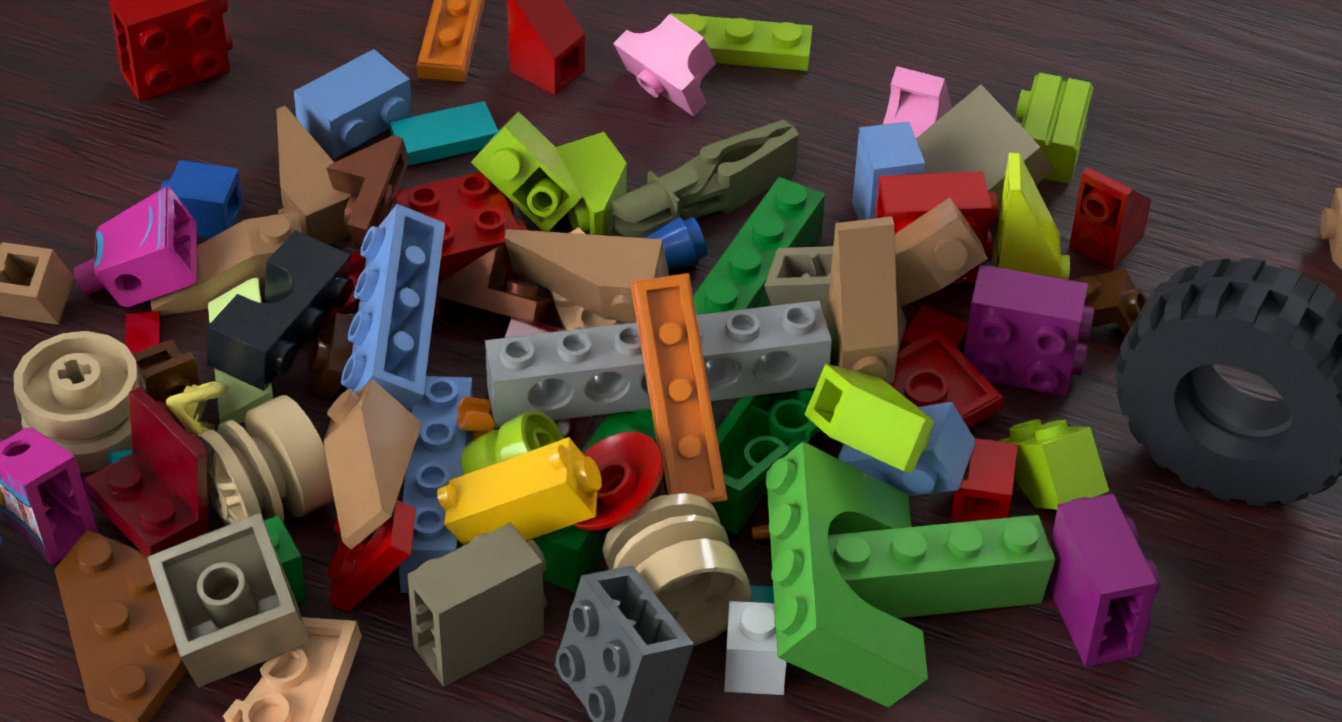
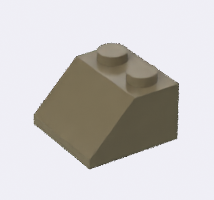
[147,513,311,688]

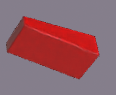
[125,311,161,354]

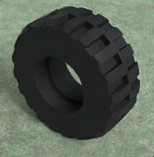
[1115,258,1342,506]

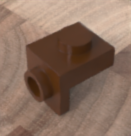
[1071,269,1147,337]
[308,312,356,397]
[132,339,200,407]

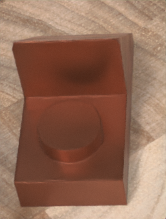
[326,135,409,248]
[436,246,552,321]

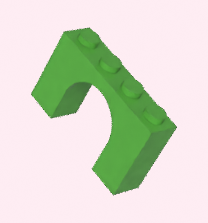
[766,441,928,708]

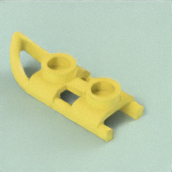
[166,381,229,435]

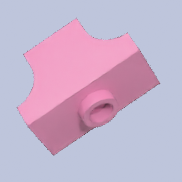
[613,14,716,117]
[883,66,952,138]

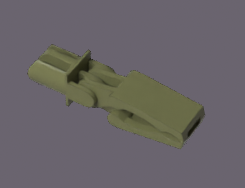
[612,120,799,238]

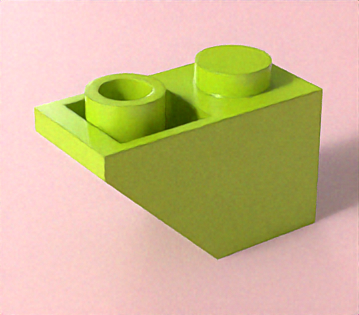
[471,111,582,232]
[556,132,627,236]
[804,363,935,473]
[997,419,1109,510]

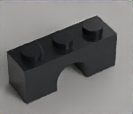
[207,230,353,391]

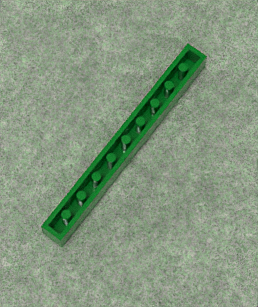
[527,177,826,593]

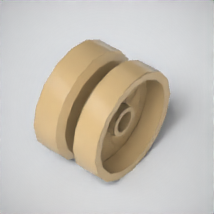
[14,331,140,473]

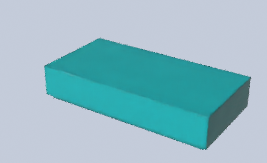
[389,101,499,166]

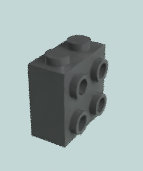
[555,565,694,722]

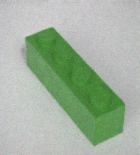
[828,515,1056,618]

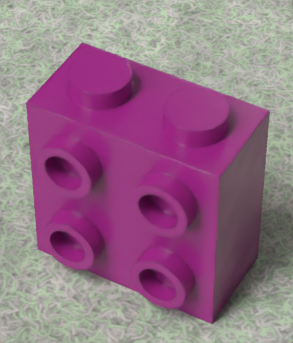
[964,265,1095,396]
[1047,494,1160,667]

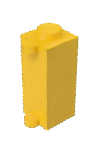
[437,437,602,546]

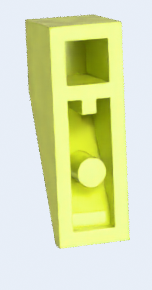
[992,153,1070,280]

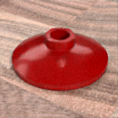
[573,432,664,531]

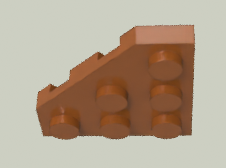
[55,529,188,722]

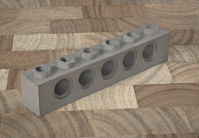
[485,300,832,428]

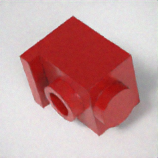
[950,438,1018,523]

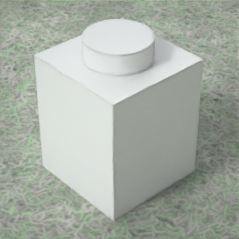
[724,601,786,695]

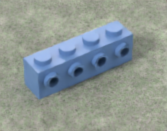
[341,204,445,411]

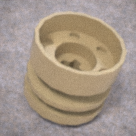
[197,395,334,526]
[602,493,752,646]

